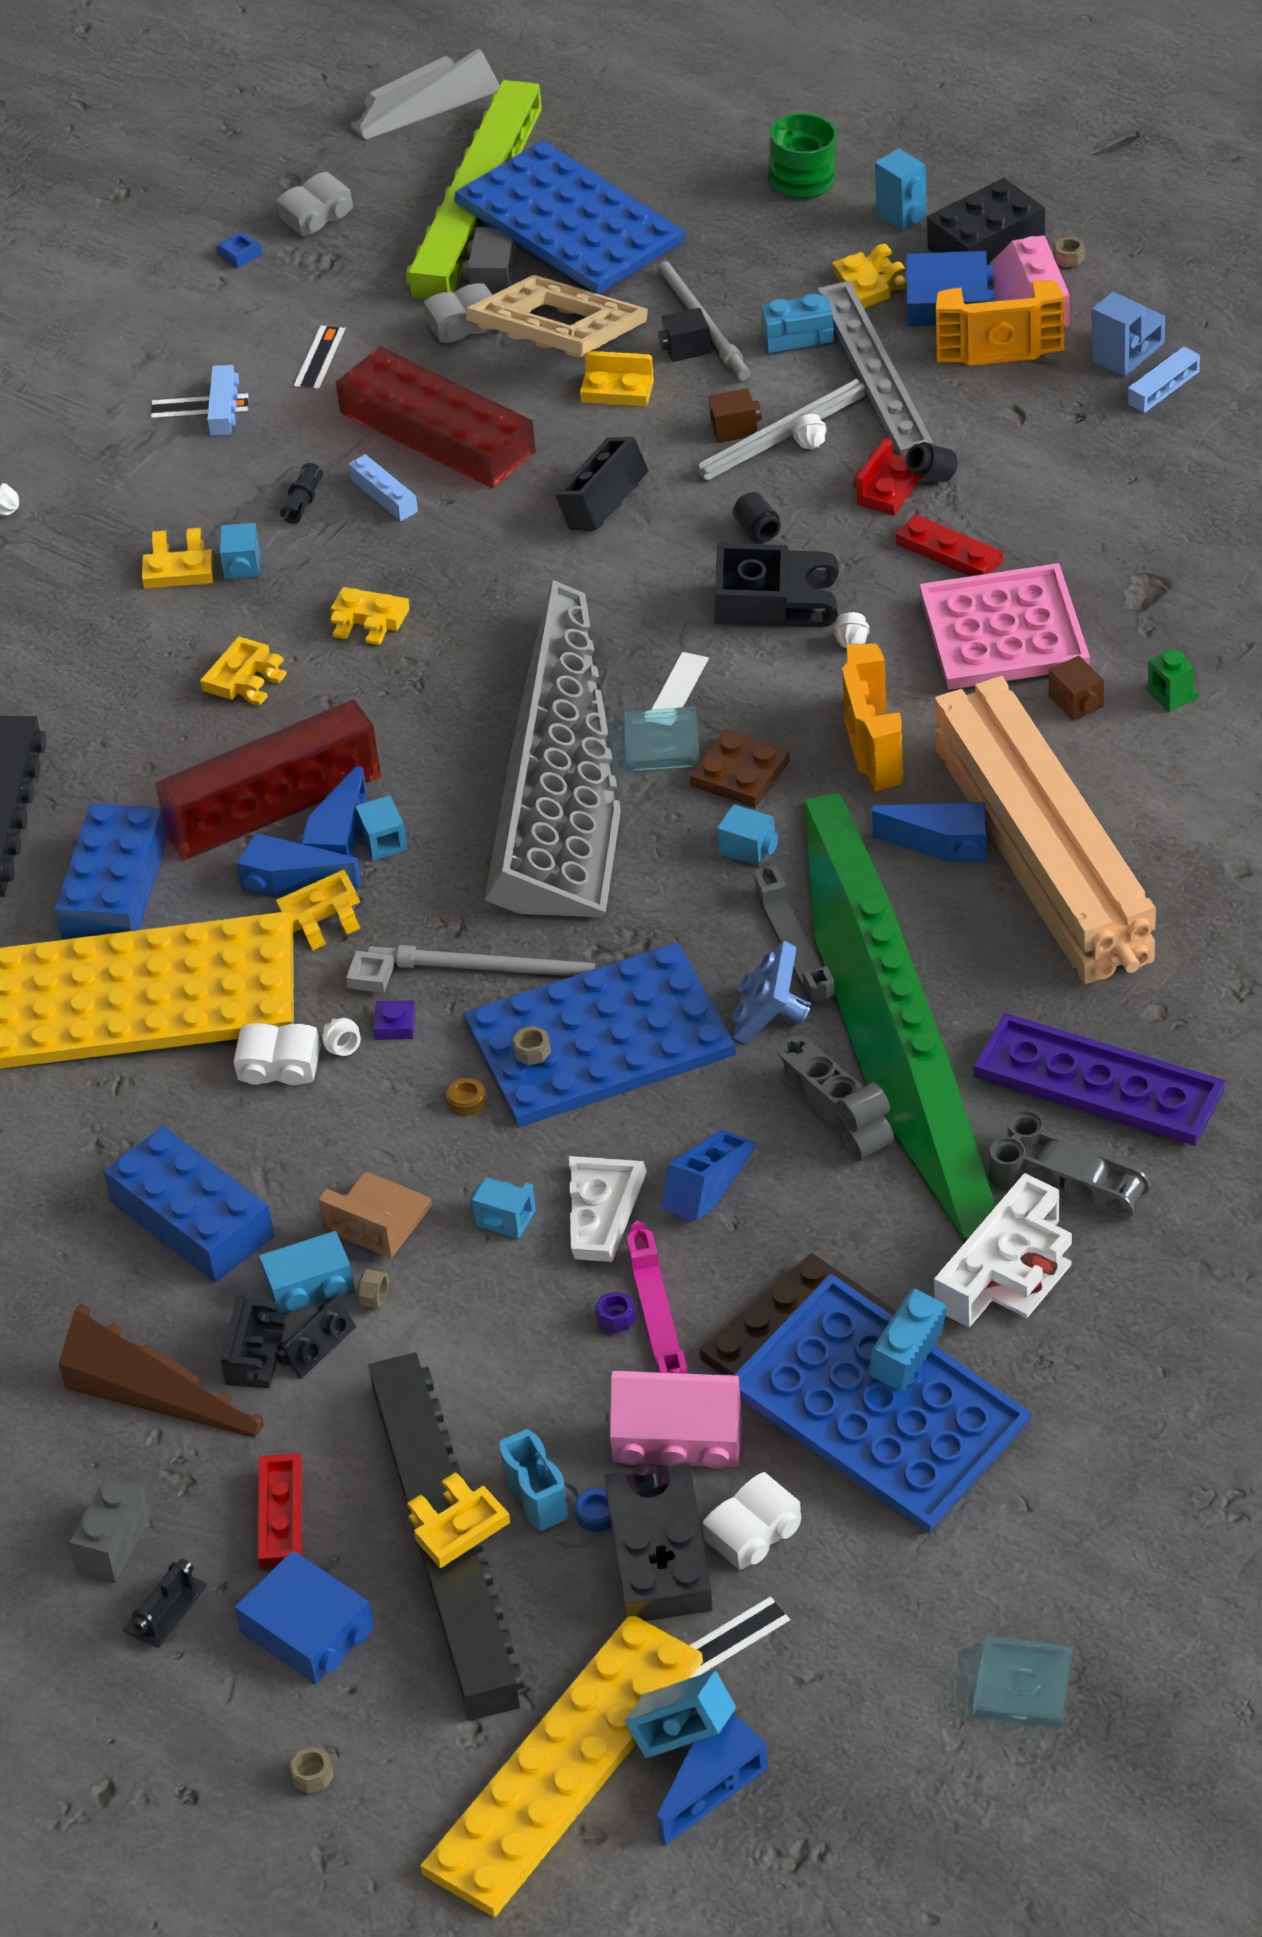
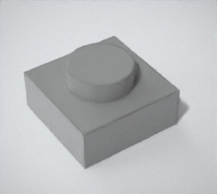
[346,951,394,993]

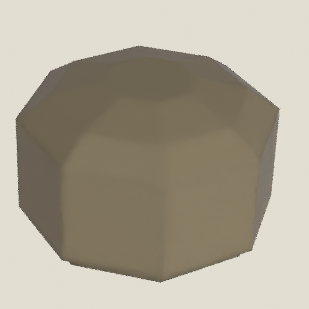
[1053,236,1085,267]
[512,1026,551,1065]
[357,1268,389,1309]
[288,1747,334,1794]

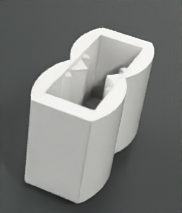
[233,1023,321,1085]
[702,1472,801,1570]

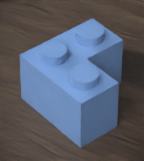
[1091,292,1165,377]

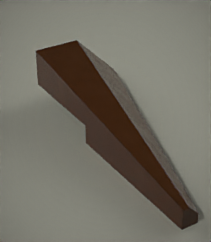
[59,1304,264,1438]

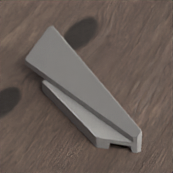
[350,49,500,140]

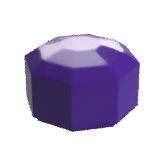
[594,1291,636,1333]

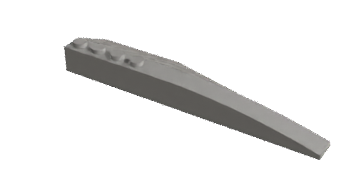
[484,580,621,917]

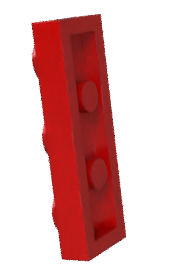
[895,514,1003,576]
[258,1453,303,1569]

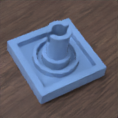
[733,941,811,1045]

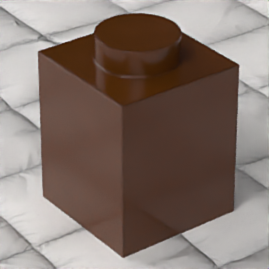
[708,388,762,443]
[1049,656,1104,721]

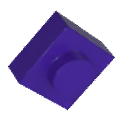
[373,1000,416,1040]

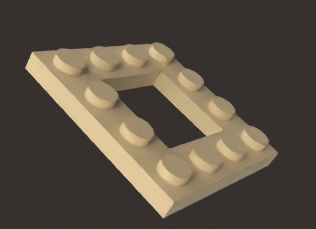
[466,275,648,357]

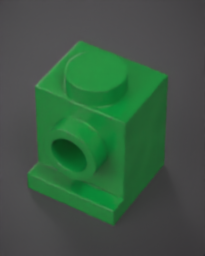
[1148,648,1199,712]

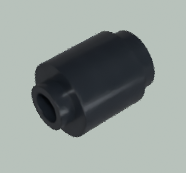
[906,442,957,483]
[733,492,781,542]

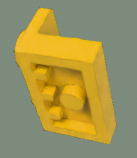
[580,351,654,407]

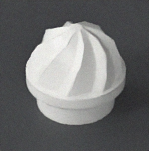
[793,414,827,449]
[0,483,19,516]
[834,612,870,648]
[322,1018,361,1056]

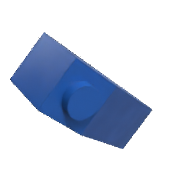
[298,767,367,857]
[872,802,986,862]
[237,833,361,897]
[661,1130,756,1221]
[657,1713,768,1846]

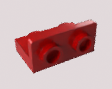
[853,438,922,515]

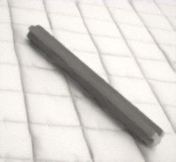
[697,379,865,481]

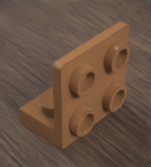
[318,1172,432,1259]

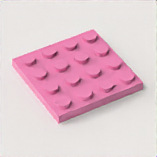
[920,563,1090,690]

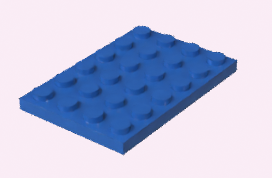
[454,140,685,294]
[463,942,736,1128]
[734,1274,1032,1534]

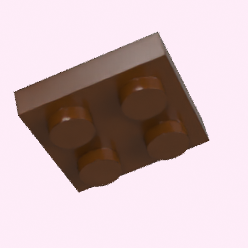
[690,729,790,808]

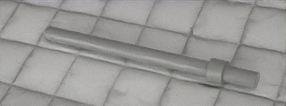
[658,261,751,380]
[368,945,596,977]

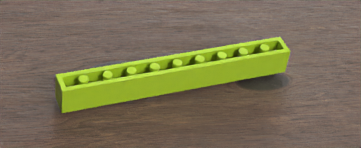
[406,80,542,300]

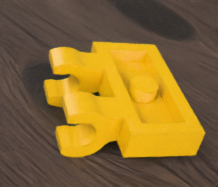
[832,244,907,308]
[142,528,214,589]
[330,587,410,645]
[200,637,287,706]
[276,869,361,950]
[407,1472,510,1568]

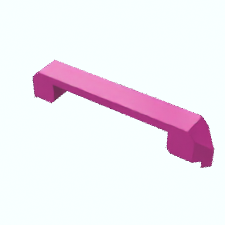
[627,1220,688,1374]

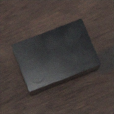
[927,177,1045,265]

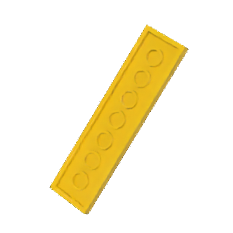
[420,1616,703,1918]

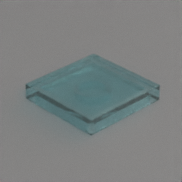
[624,706,700,771]
[973,1636,1073,1728]

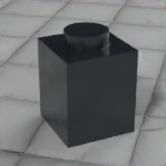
[658,307,711,362]

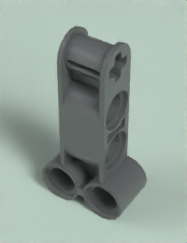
[777,1036,894,1161]
[989,1110,1151,1220]

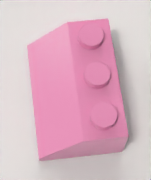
[987,235,1070,328]
[610,1371,743,1469]

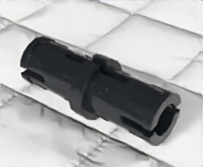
[280,463,323,524]

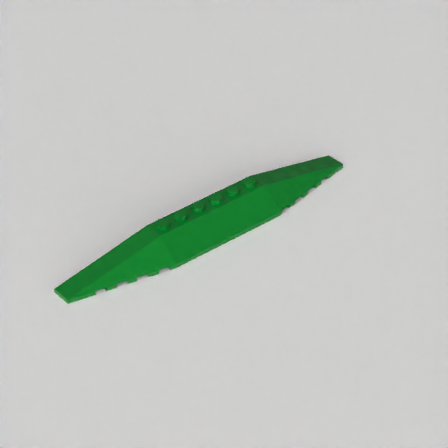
[804,792,996,1243]

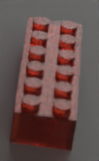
[335,346,536,488]
[155,699,381,861]

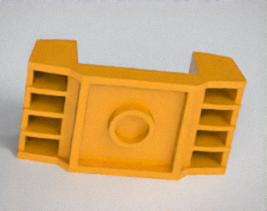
[936,280,1064,366]
[842,644,903,792]

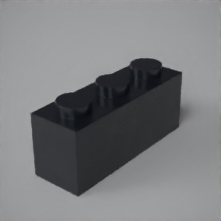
[555,437,649,531]

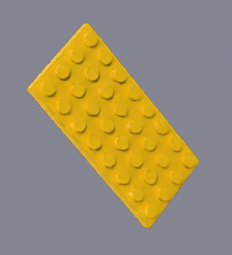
[0,911,294,1069]

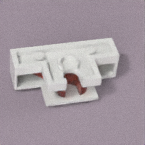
[934,1173,1072,1328]

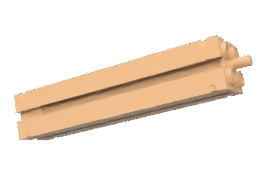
[934,676,1156,985]

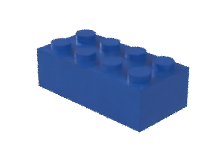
[55,803,168,940]
[103,1126,275,1283]

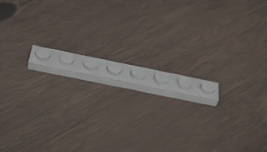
[818,281,933,458]

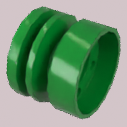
[768,113,837,198]

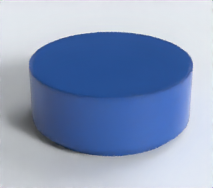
[575,1489,611,1532]

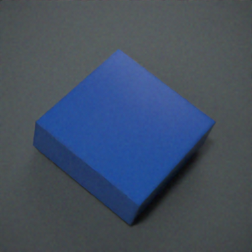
[216,231,263,268]

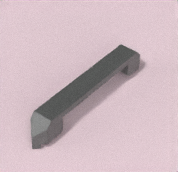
[754,859,835,1002]

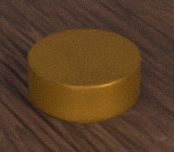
[446,1078,486,1116]

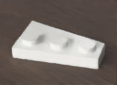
[569,1156,647,1262]

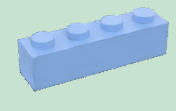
[1128,346,1200,413]
[207,365,239,436]
[348,454,418,521]

